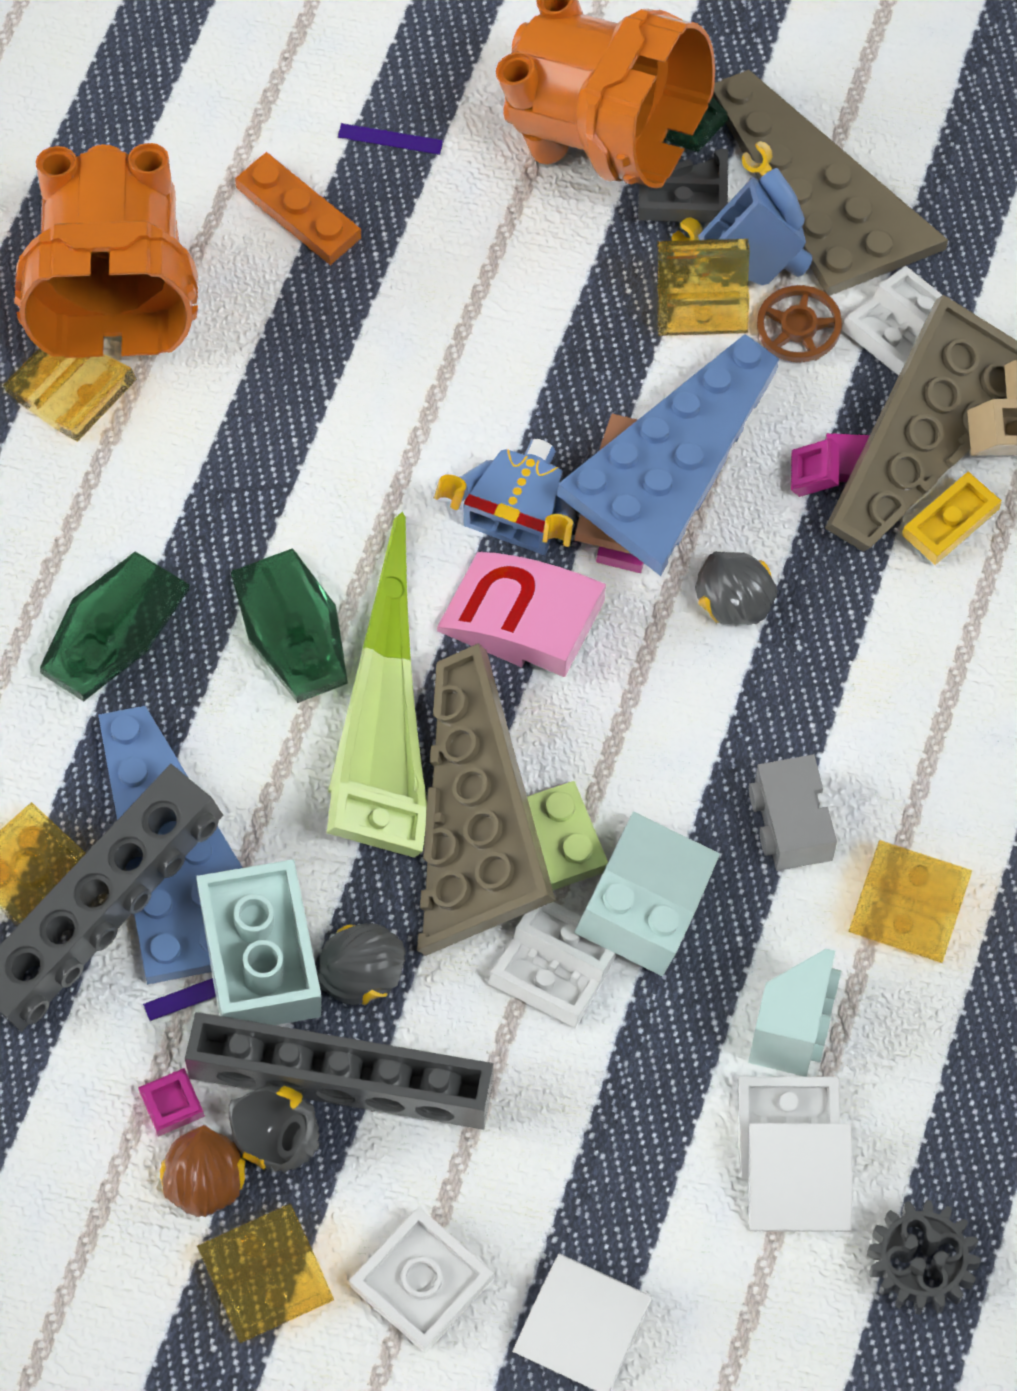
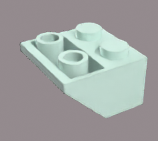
[748,949,842,1077]

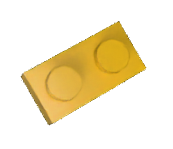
[902,471,1002,565]

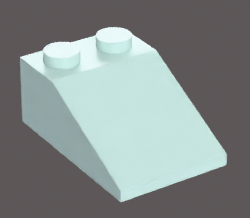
[574,811,720,976]
[196,859,322,1025]

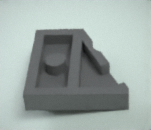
[638,149,728,223]

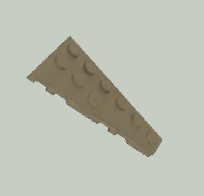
[711,70,948,296]
[825,295,1017,552]
[417,643,556,956]

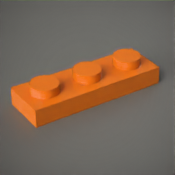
[235,152,361,265]

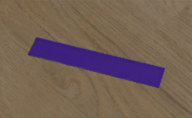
[337,123,444,155]
[143,978,216,1021]

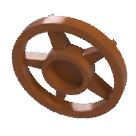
[757,285,842,362]

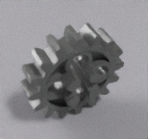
[867,1200,981,1315]

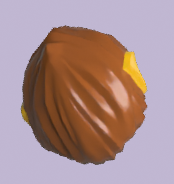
[160,1125,245,1218]

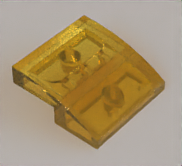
[657,239,750,336]
[3,348,137,442]
[848,840,973,963]
[196,1203,334,1343]

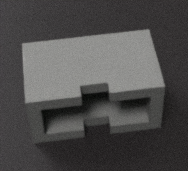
[749,754,837,871]

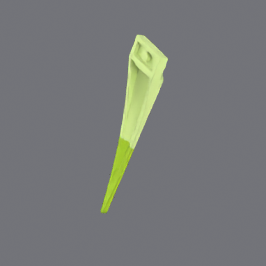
[326,512,427,858]

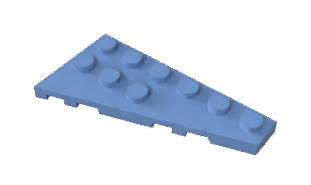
[557,334,779,576]
[98,706,243,985]

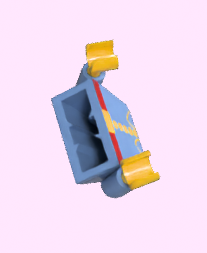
[672,141,812,286]
[433,439,577,556]

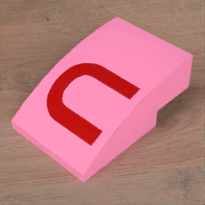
[437,552,606,677]

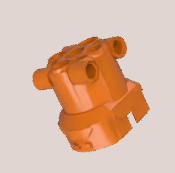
[495,0,715,188]
[14,143,198,358]

